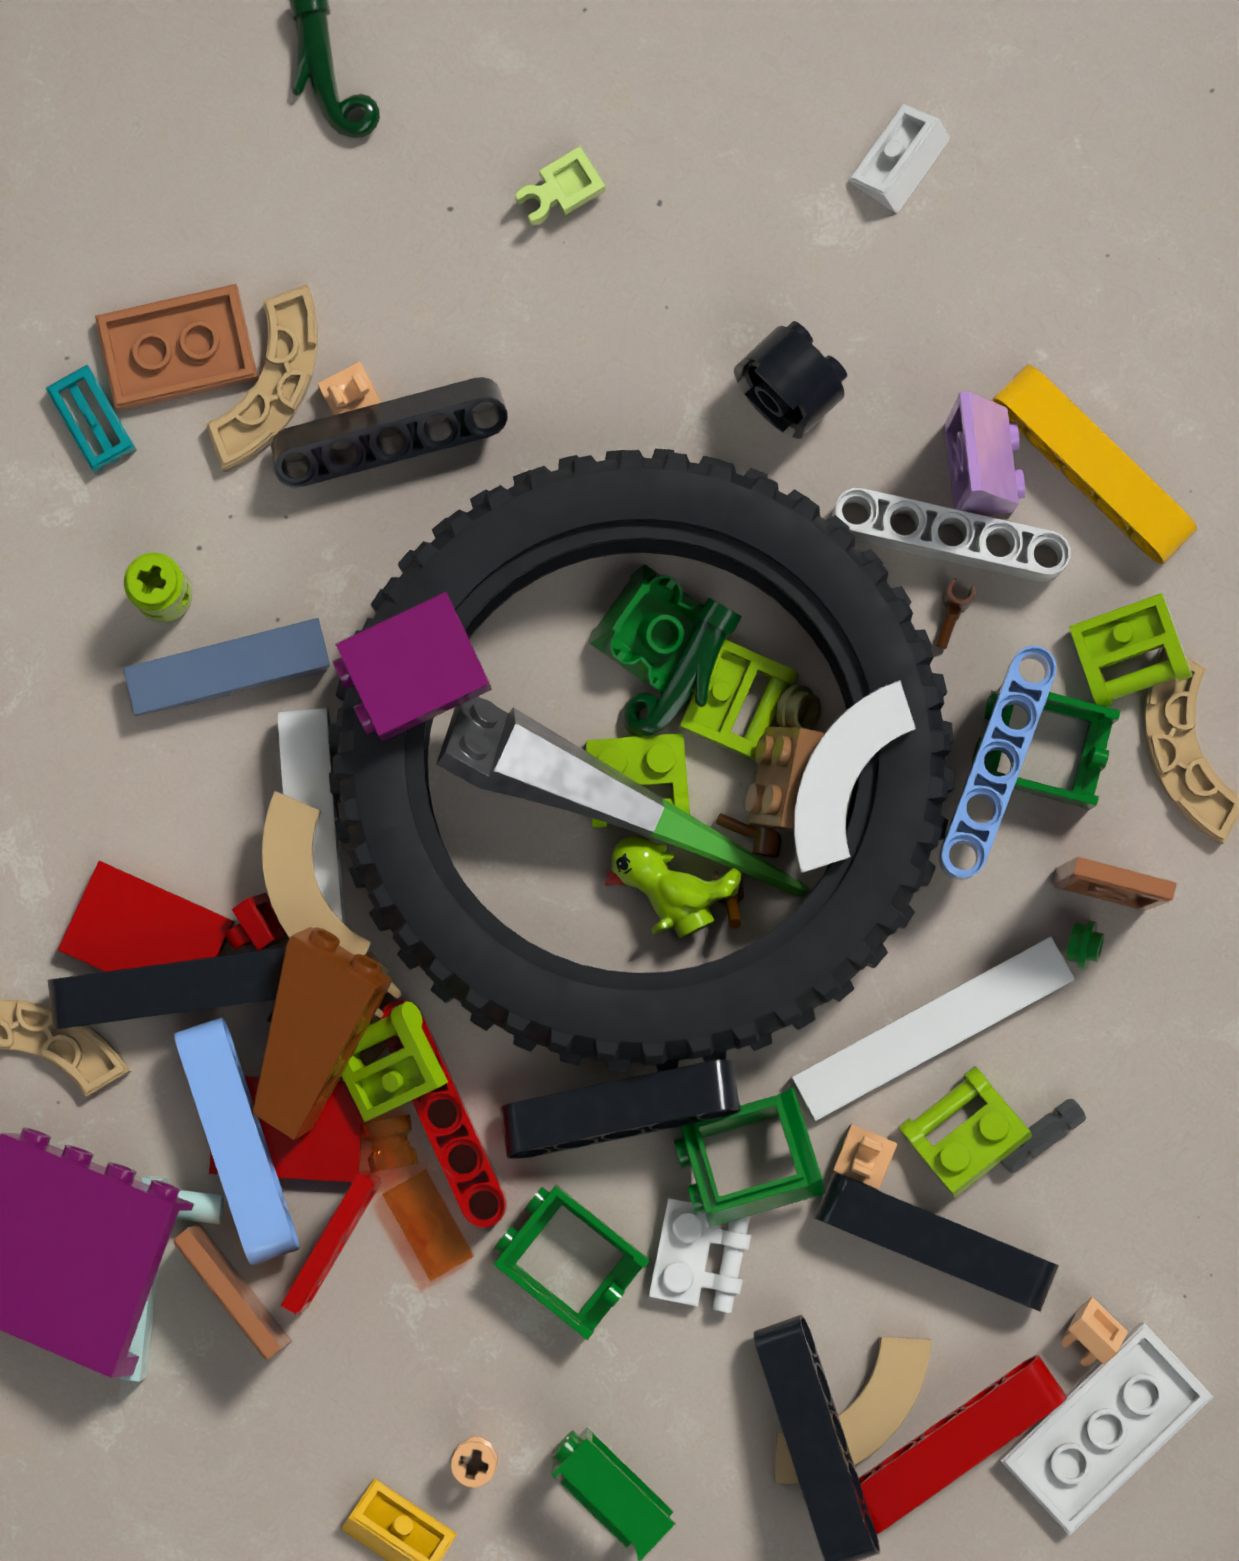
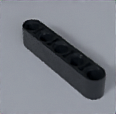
[271,377,508,488]
[47,948,286,1030]
[500,1060,741,1159]
[814,1172,1059,1312]
[754,1314,880,1561]

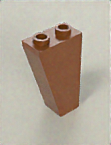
[253,927,393,1140]

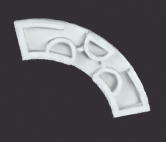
[794,681,916,872]

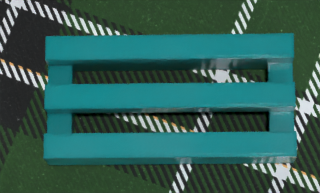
[45,364,137,474]

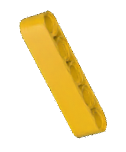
[992,364,1197,565]

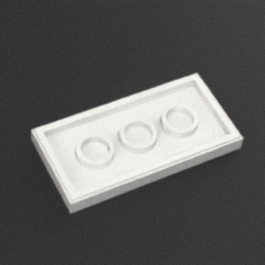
[999,1322,1213,1536]

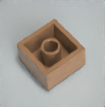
[745,727,825,833]

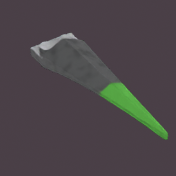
[436,696,809,897]

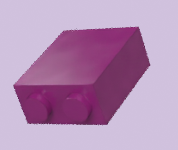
[332,592,492,742]

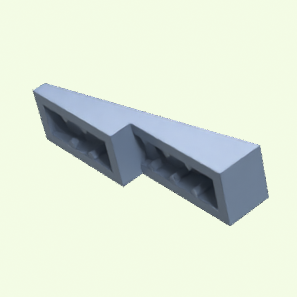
[123,618,330,717]

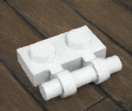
[649,1198,752,1313]

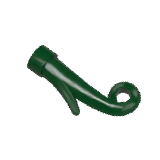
[289,0,380,138]
[622,597,742,737]

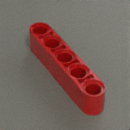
[379,1000,507,1228]
[859,1355,1068,1534]

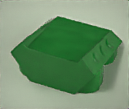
[589,564,704,694]

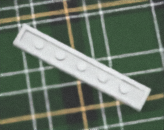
[791,937,1075,1121]

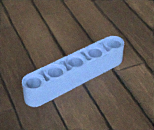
[938,645,1057,880]
[174,1017,300,1266]

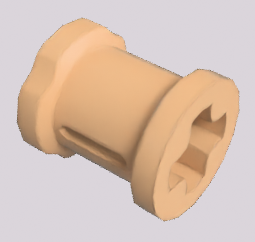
[451,1436,498,1488]

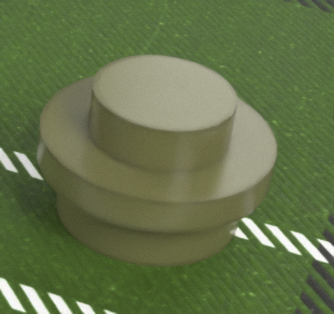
[776,684,821,730]

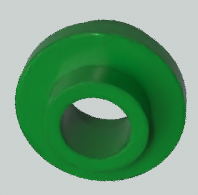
[1067,920,1104,970]

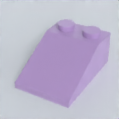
[944,391,1025,516]

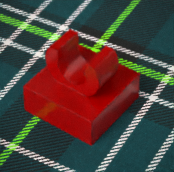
[225,892,288,951]

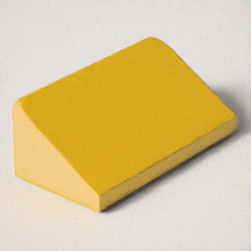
[342,1478,457,1561]

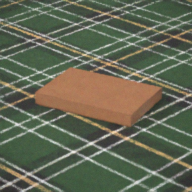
[95,284,259,412]
[1052,857,1177,911]
[173,1224,292,1360]

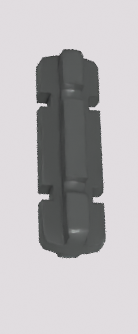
[1000,1099,1086,1173]

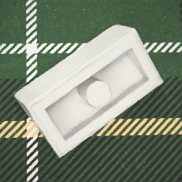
[849,104,950,213]

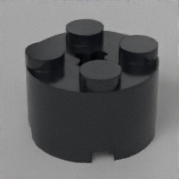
[734,321,848,439]

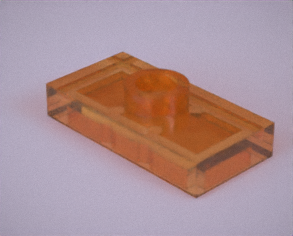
[382,1169,475,1281]

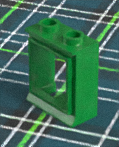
[971,686,1121,810]
[674,1087,824,1228]
[493,1184,650,1341]
[551,1427,675,1561]

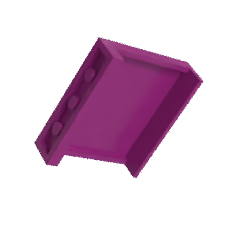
[0,1127,194,1378]

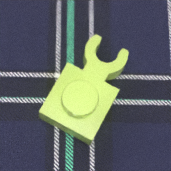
[515,146,606,226]

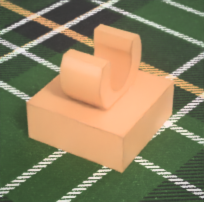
[317,361,382,415]
[832,1124,898,1190]
[1061,1297,1128,1366]

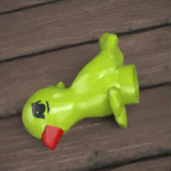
[605,836,741,939]

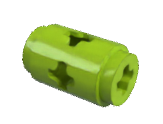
[123,552,193,622]

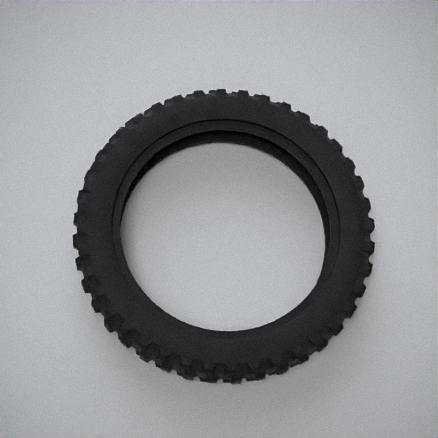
[328,448,955,1072]

